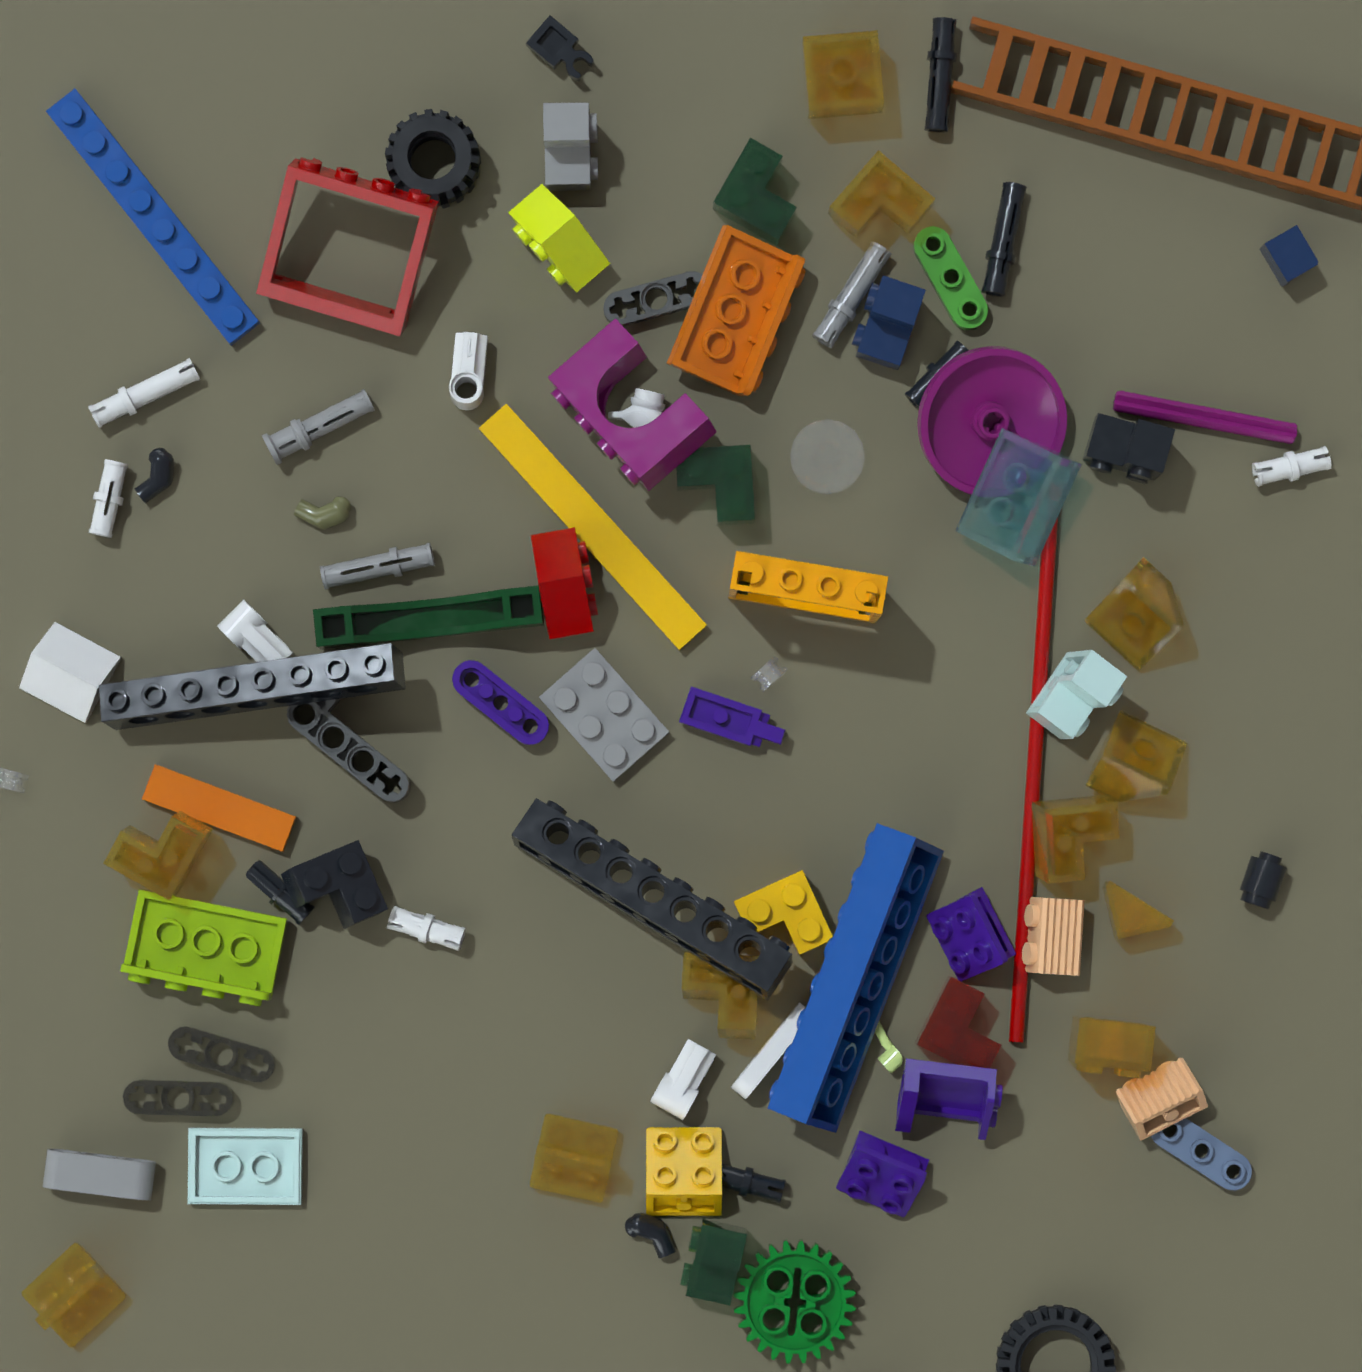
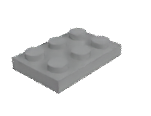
[539,648,669,782]

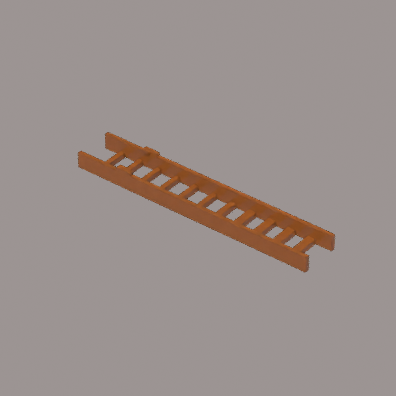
[951,16,1362,211]

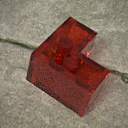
[914,976,1001,1068]

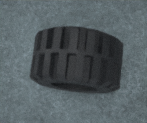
[385,109,481,209]

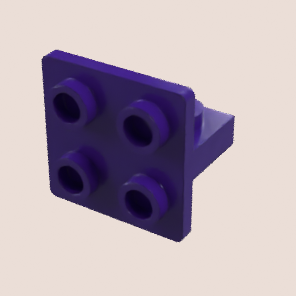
[926,887,1016,981]
[836,1131,929,1217]

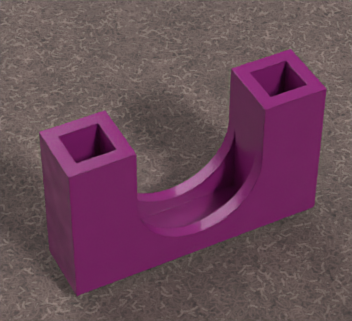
[548,318,717,491]

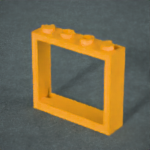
[728,551,888,623]

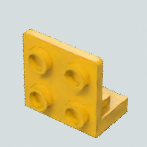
[646,1127,722,1216]

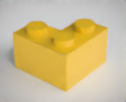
[733,870,833,955]

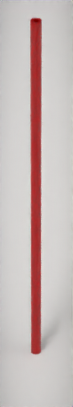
[1009,480,1061,1043]

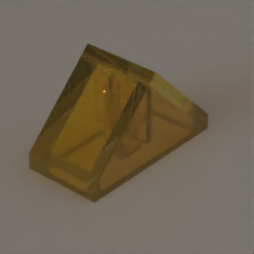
[1102,880,1174,939]

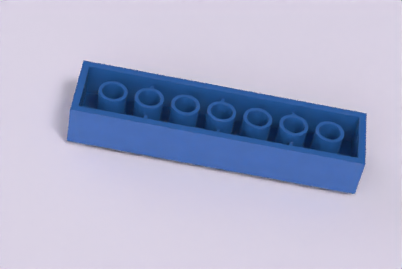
[768,823,944,1133]

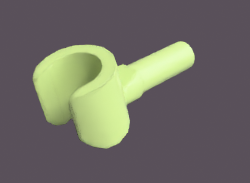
[875,1021,903,1073]

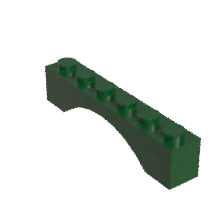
[313,585,544,650]

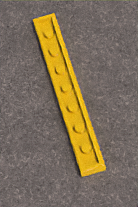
[479,404,707,651]

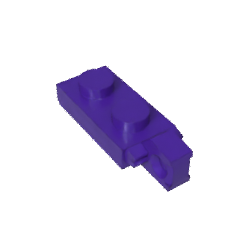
[679,686,786,747]

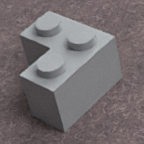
[543,103,598,191]

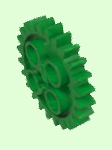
[733,1239,856,1364]

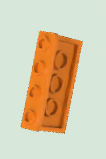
[666,225,805,396]

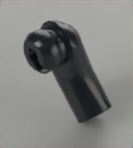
[134,448,175,504]
[625,1213,676,1258]

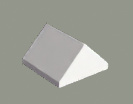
[19,622,122,723]

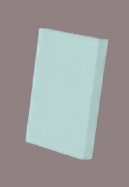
[188,1127,303,1205]

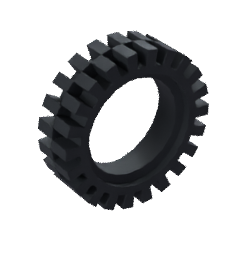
[996,1304,1116,1372]

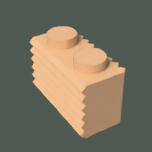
[1022,897,1085,976]
[1116,1058,1208,1141]

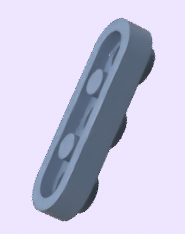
[1151,1118,1252,1190]

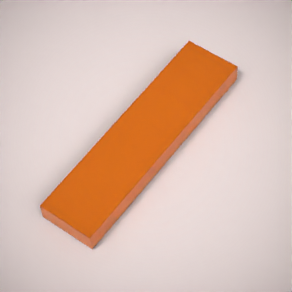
[142,764,297,852]

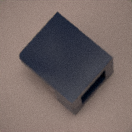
[1259,225,1318,287]

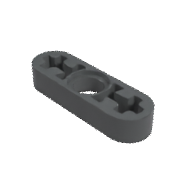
[603,271,702,327]

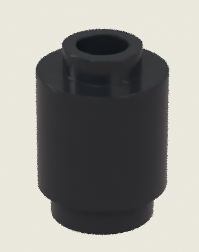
[1240,851,1287,909]

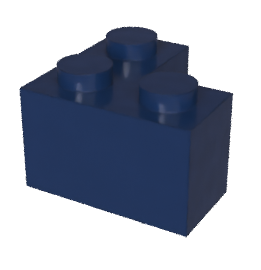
[852,275,926,370]

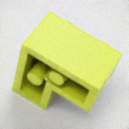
[508,184,611,293]

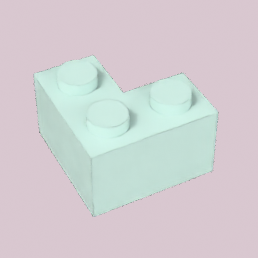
[1026,650,1127,739]

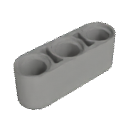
[42,1149,156,1200]

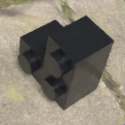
[1083,413,1175,484]
[281,840,388,929]

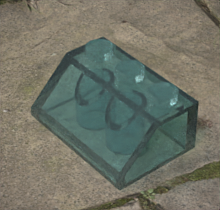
[955,428,1082,567]

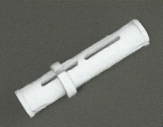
[88,358,200,428]

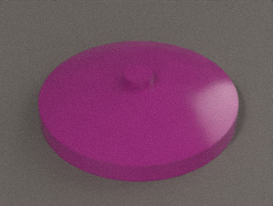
[917,346,1067,497]

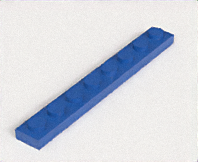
[46,88,260,346]

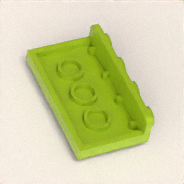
[120,889,288,1006]

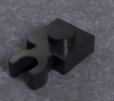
[526,15,594,81]

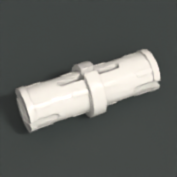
[1252,446,1331,487]
[88,459,128,538]
[387,906,466,951]

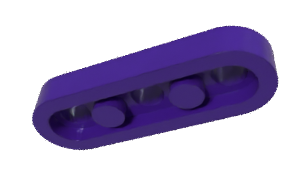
[452,660,549,745]

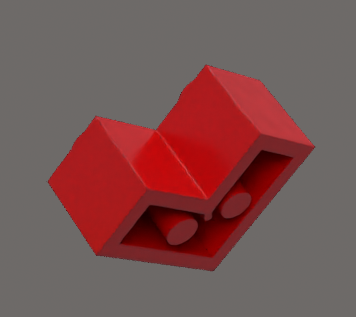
[531,527,598,640]

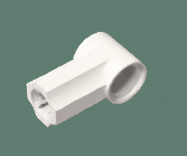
[449,332,488,410]
[217,599,294,662]
[650,1039,716,1120]

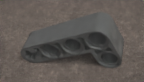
[287,698,411,802]

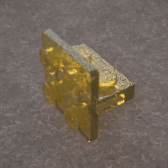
[530,1113,618,1203]
[21,1242,126,1347]

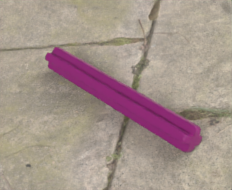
[1113,391,1298,444]

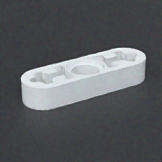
[731,1002,806,1099]

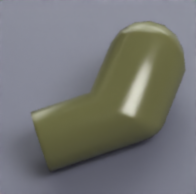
[294,496,351,529]

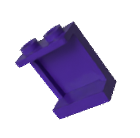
[895,1058,1003,1140]

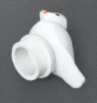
[608,388,666,428]

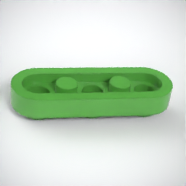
[913,226,988,330]

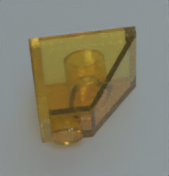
[1084,557,1184,671]
[1085,710,1188,802]

